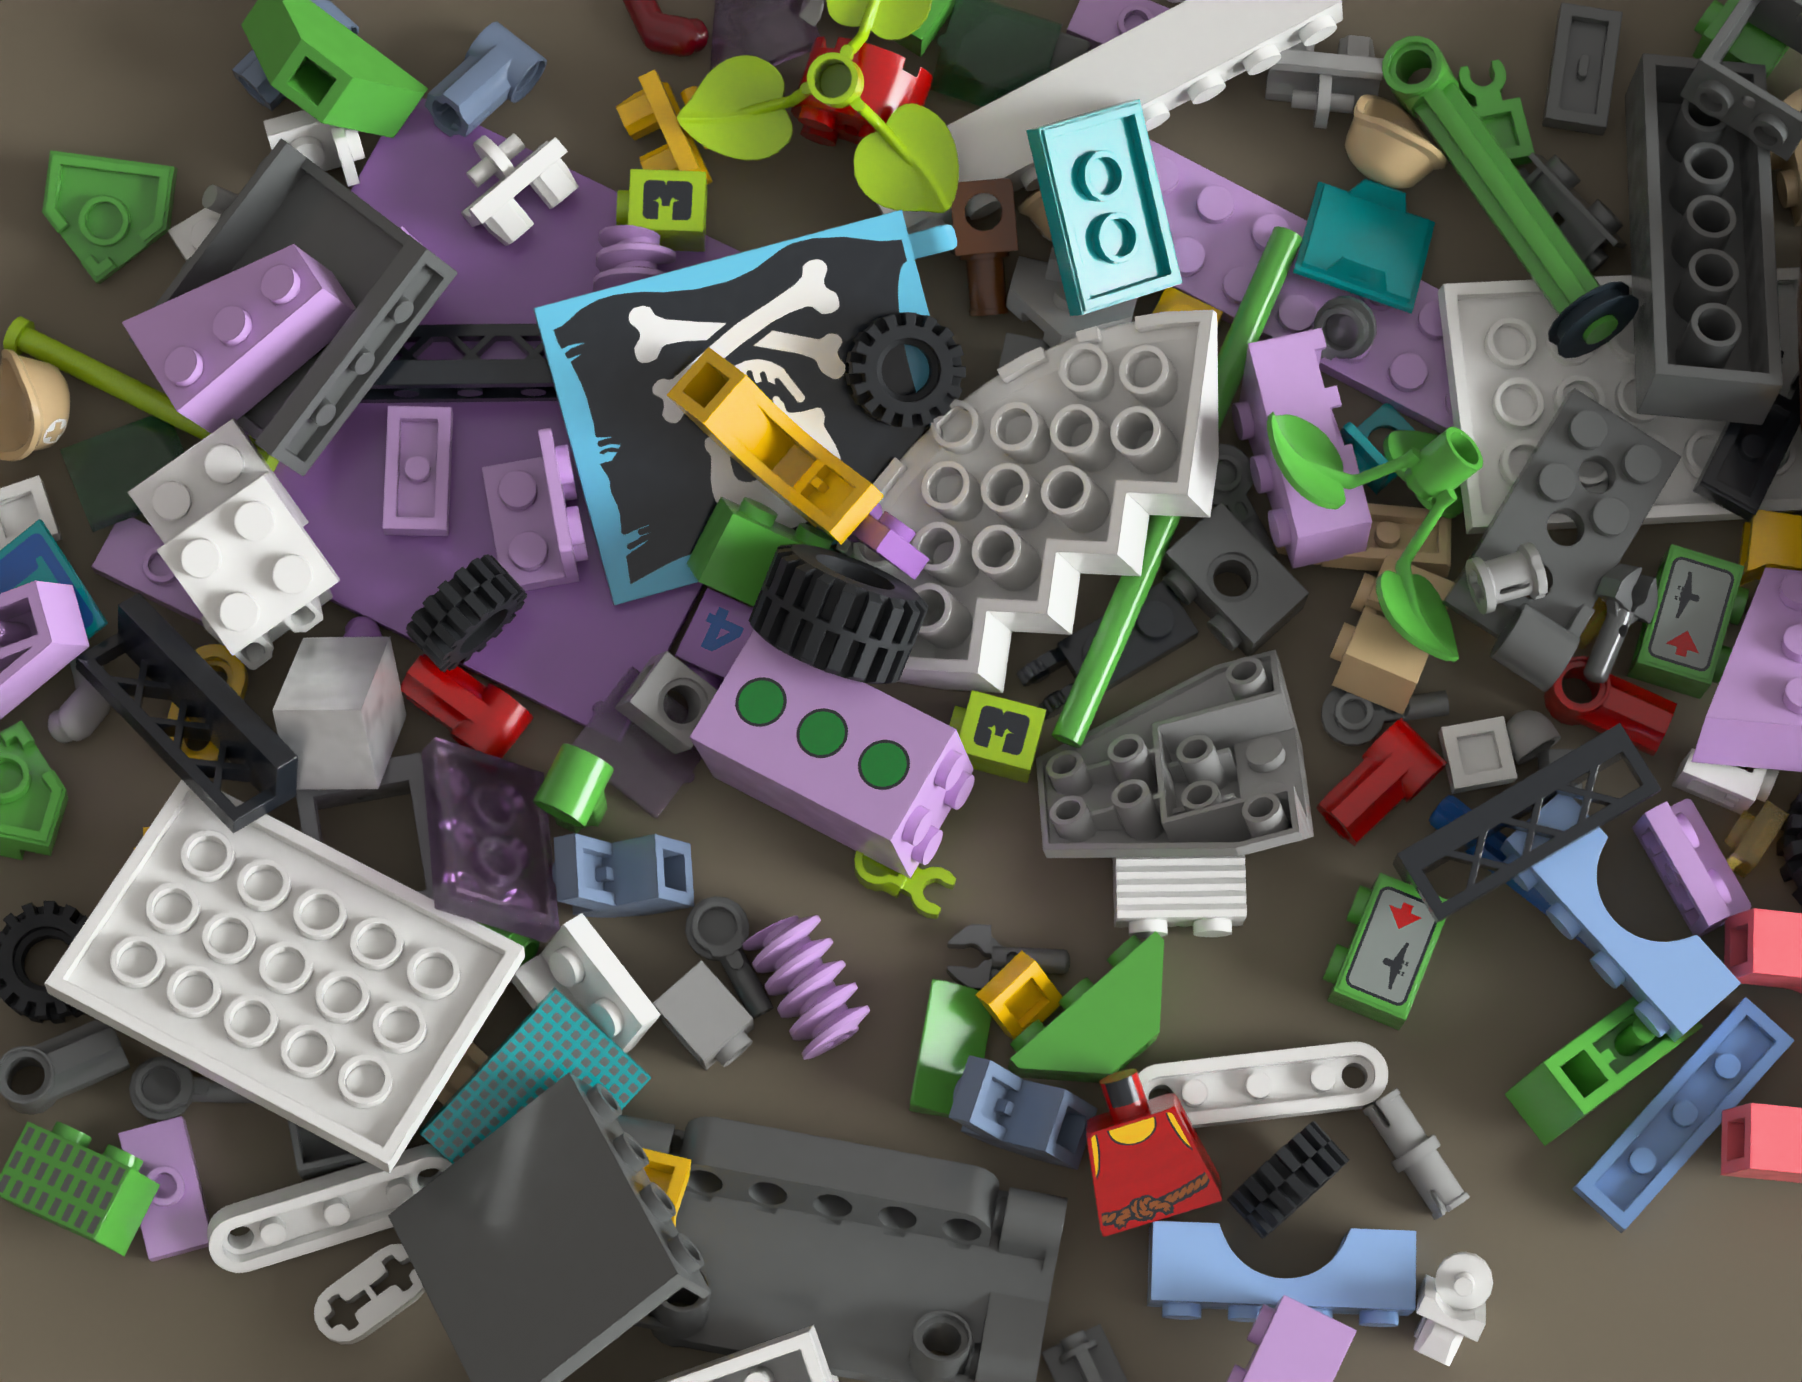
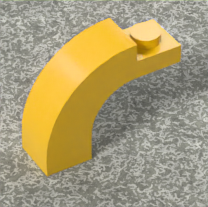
[667,347,884,545]

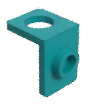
[1340,403,1415,495]

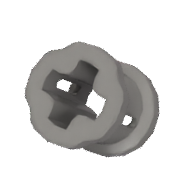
[1465,542,1548,615]

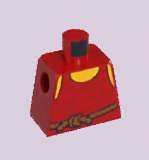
[1086,1069,1223,1237]

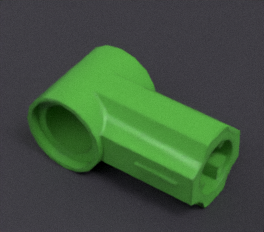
[532,743,614,833]

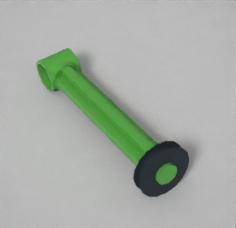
[1382,36,1639,358]

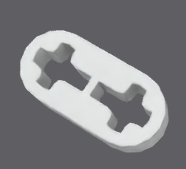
[314,1244,425,1345]

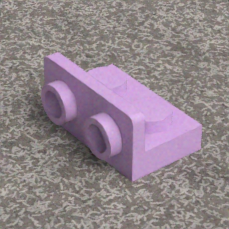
[1632,799,1751,937]

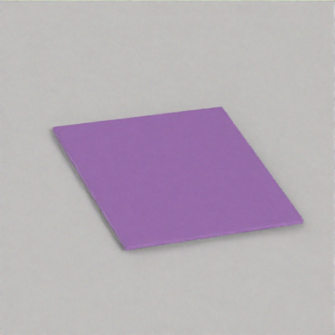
[244,98,741,744]

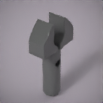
[1583,564,1658,683]
[946,924,1070,990]

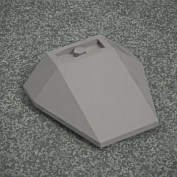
[1036,649,1314,858]

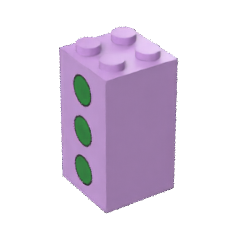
[689,630,975,879]

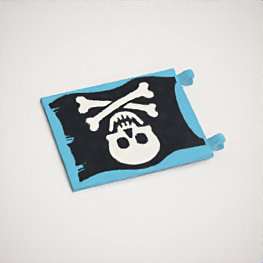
[533,210,957,605]

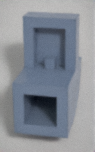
[552,833,694,918]
[949,1055,1098,1170]

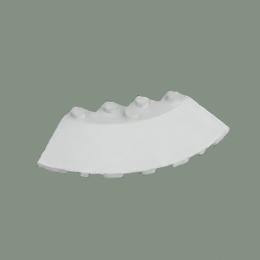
[836,310,1219,693]

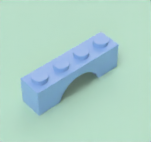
[1500,794,1741,1042]
[1147,1221,1416,1327]

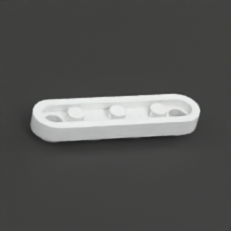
[1138,1041,1388,1128]
[207,1144,452,1273]

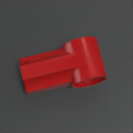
[400,653,534,769]
[1544,656,1677,756]
[1316,718,1447,847]

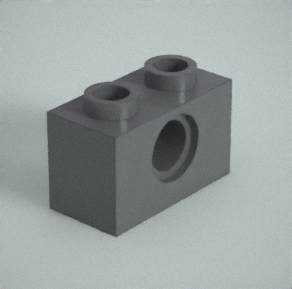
[1162,502,1309,657]

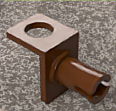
[950,178,1018,316]

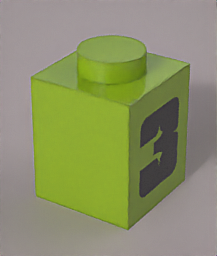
[616,169,708,252]
[949,690,1046,783]

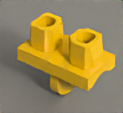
[616,69,713,185]

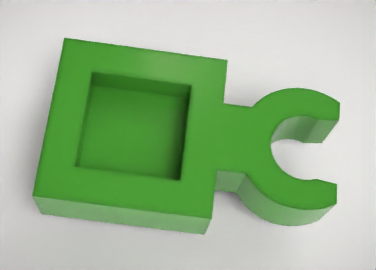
[1457,59,1535,166]

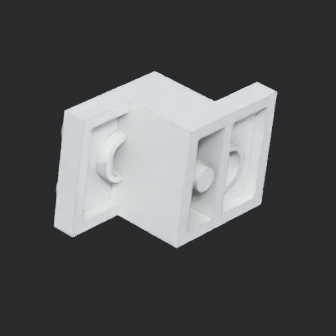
[127,418,340,656]

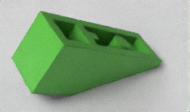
[1505,997,1703,1146]

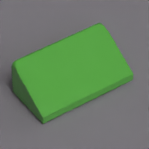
[909,978,992,1118]

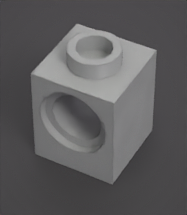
[615,651,717,754]
[652,960,754,1070]

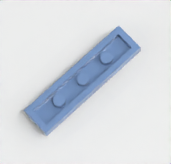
[1572,997,1795,1233]

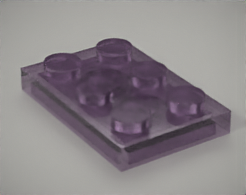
[422,737,560,943]

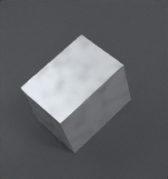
[272,637,407,790]

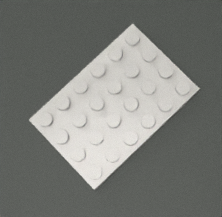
[1438,267,1802,534]
[45,779,525,1174]

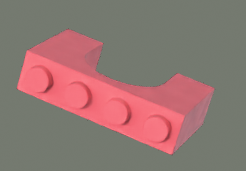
[1721,908,1802,1183]

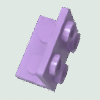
[482,428,588,591]

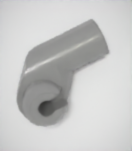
[48,658,111,744]

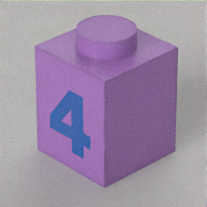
[675,588,754,690]

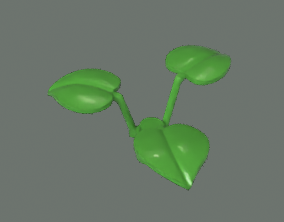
[1267,412,1483,663]

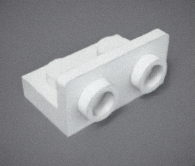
[511,913,661,1053]

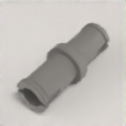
[1362,1088,1470,1220]

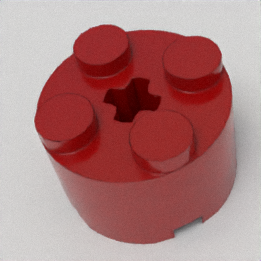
[791,36,933,147]

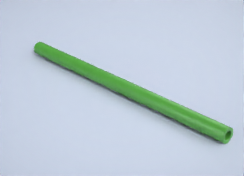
[1051,226,1303,748]

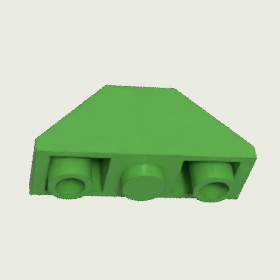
[241,0,428,138]
[1008,931,1164,1083]

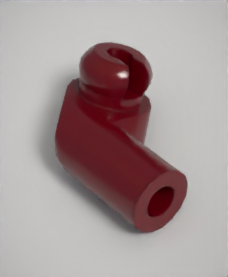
[623,0,709,57]

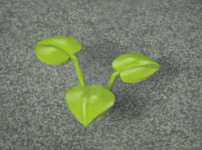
[677,0,959,213]

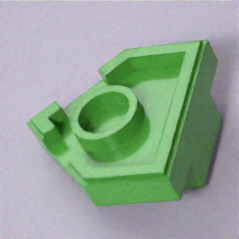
[42,150,178,284]
[0,720,68,860]

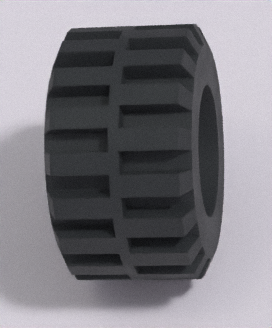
[748,544,928,684]

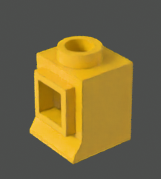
[1738,509,1802,586]

